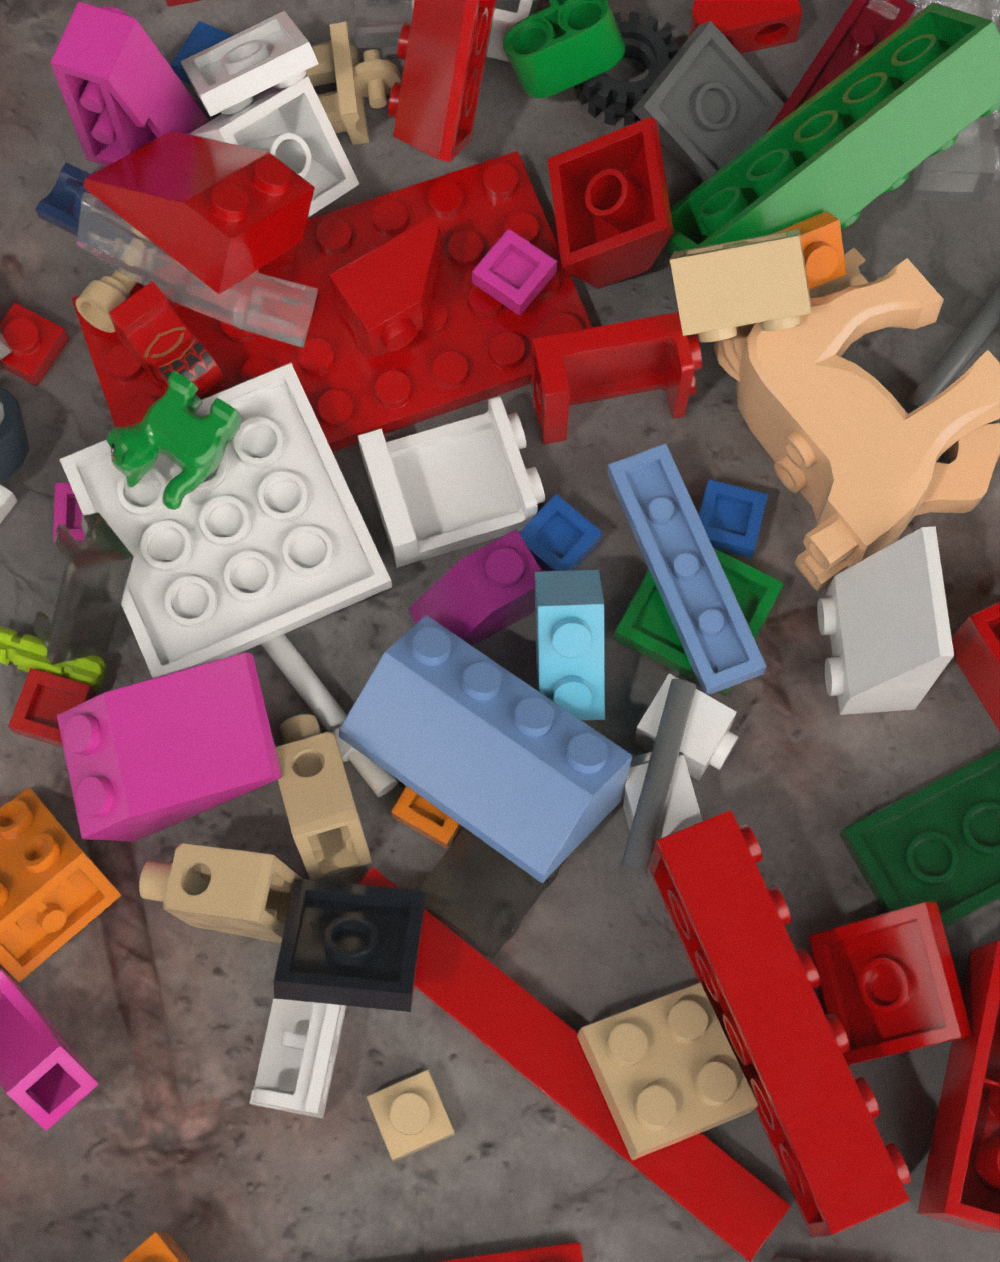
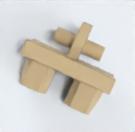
[306,21,400,145]

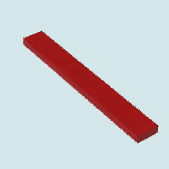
[357,866,791,1262]

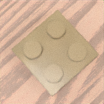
[577,982,758,1160]

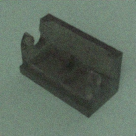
[34,512,134,665]

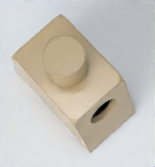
[275,714,372,880]
[139,843,302,943]

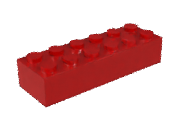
[648,810,911,1238]

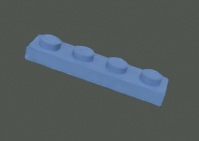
[607,443,767,695]

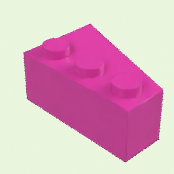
[50,1,210,166]

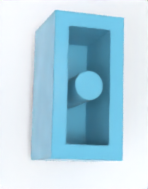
[535,570,605,720]

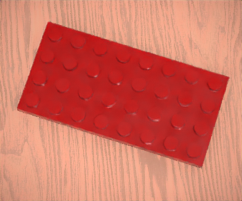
[71,151,593,452]

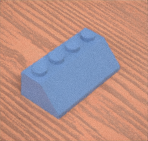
[339,615,632,883]

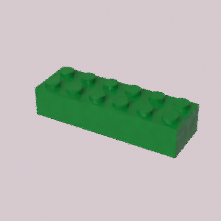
[663,2,1000,258]

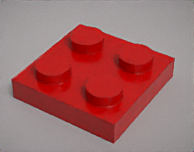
[809,902,973,1066]

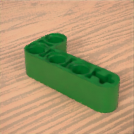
[503,0,625,98]

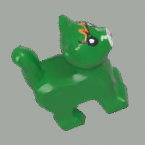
[107,371,242,510]

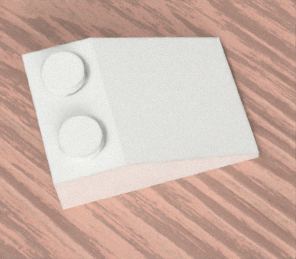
[817,526,954,715]

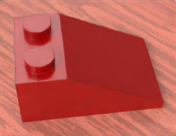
[84,131,315,294]

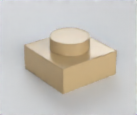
[367,1070,455,1162]

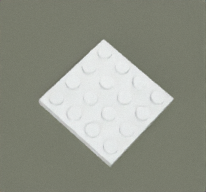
[60,363,392,678]

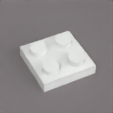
[180,11,319,117]

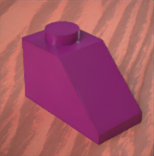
[408,529,542,646]

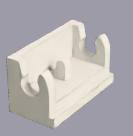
[250,998,346,1118]

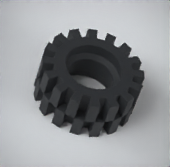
[575,12,679,127]

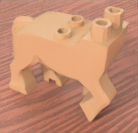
[713,248,1000,591]

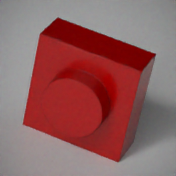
[0,303,69,386]
[8,668,95,748]

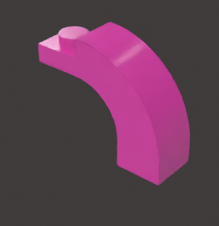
[0,964,99,1131]

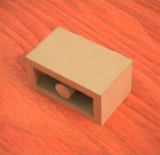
[670,229,811,342]

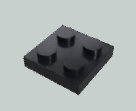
[274,879,426,1012]

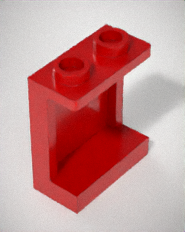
[531,312,702,445]

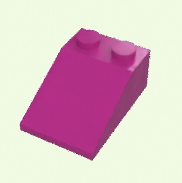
[57,652,282,842]

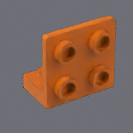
[0,788,122,982]

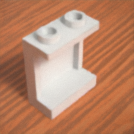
[358,396,545,568]

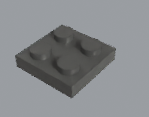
[632,21,784,184]

